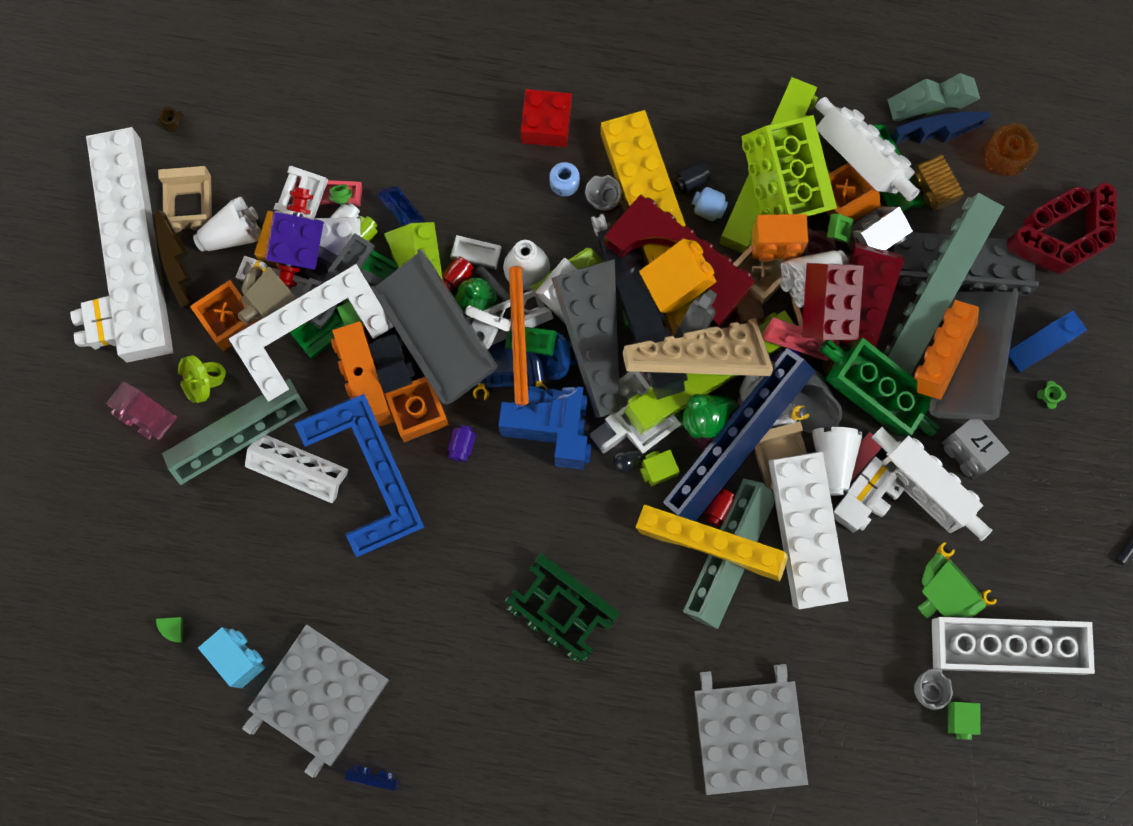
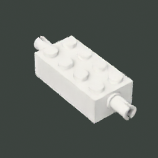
[815,97,920,201]
[871,427,992,541]

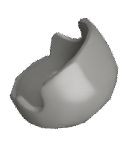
[585,175,623,211]
[914,669,953,710]

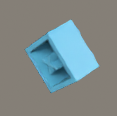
[198,627,265,688]

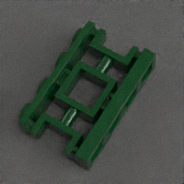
[505,553,620,663]

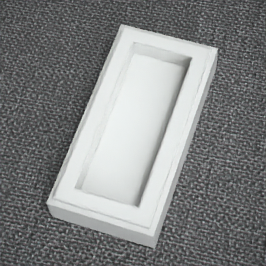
[450,235,502,270]

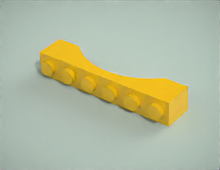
[636,505,788,582]

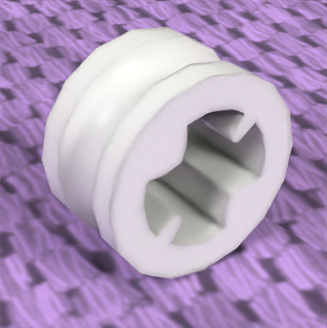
[591,214,608,237]

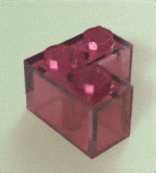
[106,381,177,441]

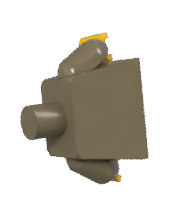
[237,260,297,325]

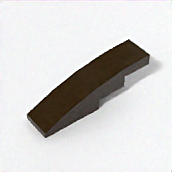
[155,210,194,309]

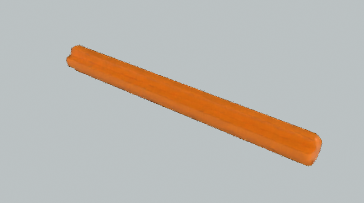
[509,266,529,405]

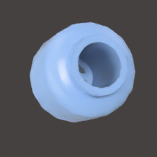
[550,162,580,197]
[691,187,728,221]

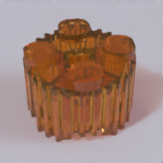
[984,122,1039,176]

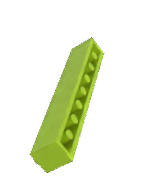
[719,77,818,253]
[624,310,795,435]

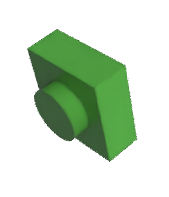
[827,214,853,243]

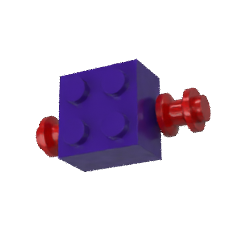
[265,187,324,291]

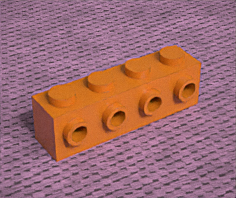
[915,300,979,400]

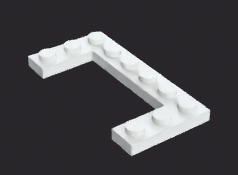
[229,264,394,402]

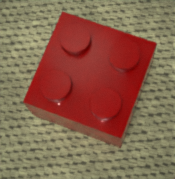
[521,89,572,147]

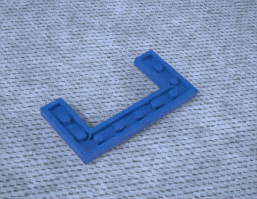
[295,393,424,557]

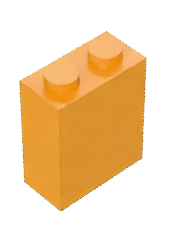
[639,239,717,314]

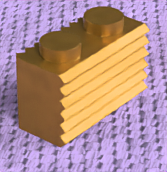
[912,154,964,212]

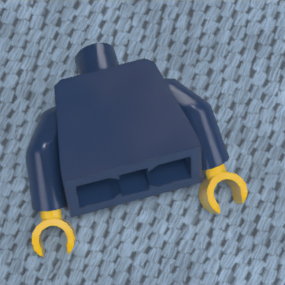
[473,339,548,400]

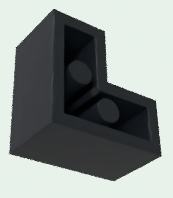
[368,331,416,394]

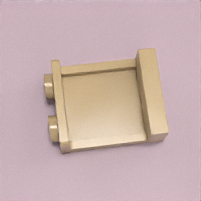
[754,421,807,491]

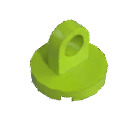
[178,355,226,403]

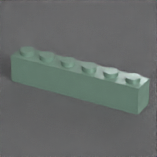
[162,379,308,485]
[683,478,775,629]

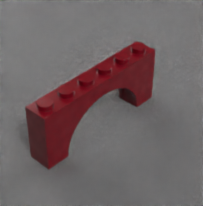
[604,194,755,328]

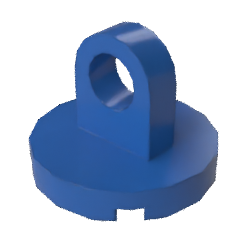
[536,332,578,380]

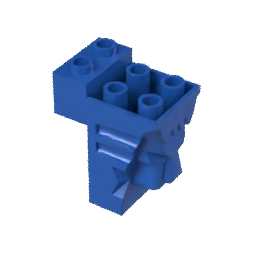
[499,386,591,470]

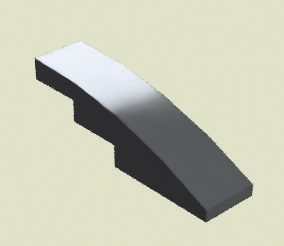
[309,233,375,330]

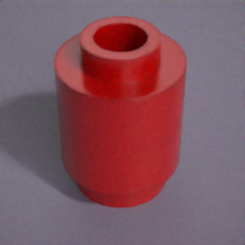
[442,256,474,292]
[704,489,736,527]

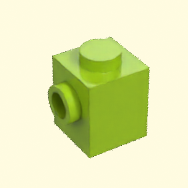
[640,450,680,487]

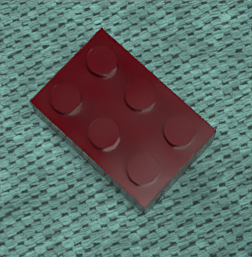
[802,263,864,340]

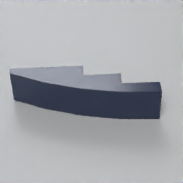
[891,112,991,145]

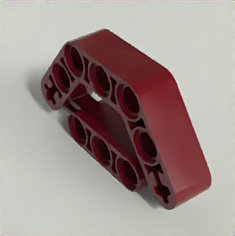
[1007,183,1117,274]

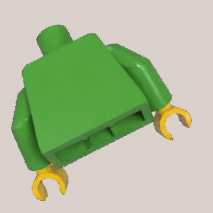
[918,543,997,618]

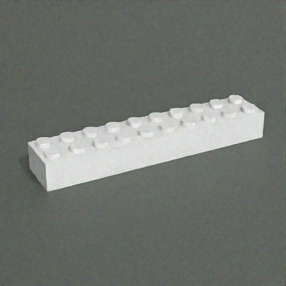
[86,127,173,362]

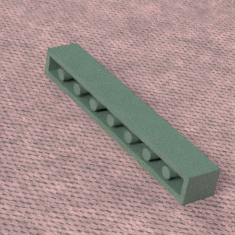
[882,193,1004,375]

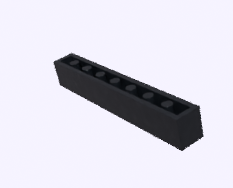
[597,228,688,400]

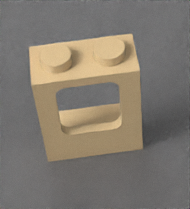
[158,166,212,232]

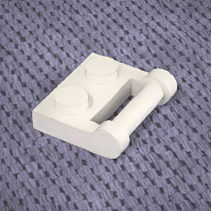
[273,166,328,218]

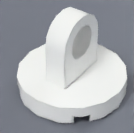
[464,305,511,349]

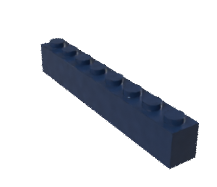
[663,348,816,521]

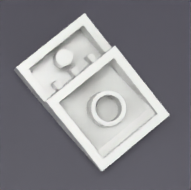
[609,371,681,454]

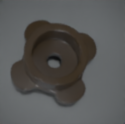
[157,107,184,132]

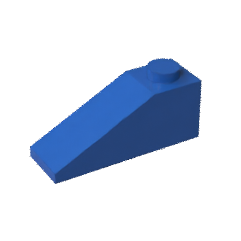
[1008,310,1087,373]

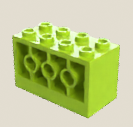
[741,115,837,217]

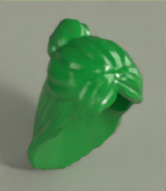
[455,278,497,323]
[683,394,738,439]

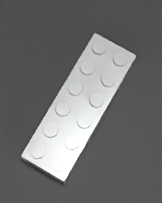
[768,452,848,609]
[932,617,1095,675]

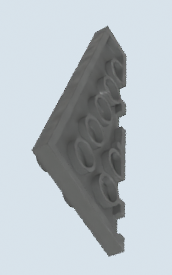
[551,259,620,418]

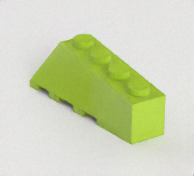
[384,222,443,280]

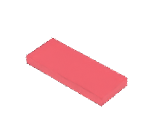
[851,432,882,481]

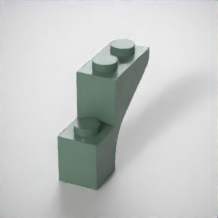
[888,73,980,121]

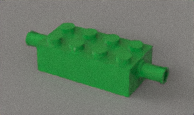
[819,338,939,437]

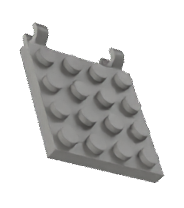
[242,624,389,778]
[694,664,808,795]

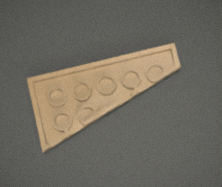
[622,318,773,376]

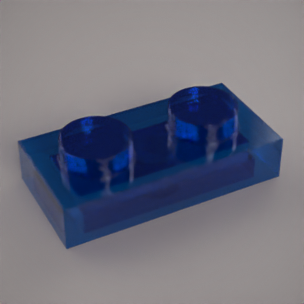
[378,186,425,227]
[344,765,400,791]

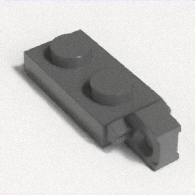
[674,289,718,339]

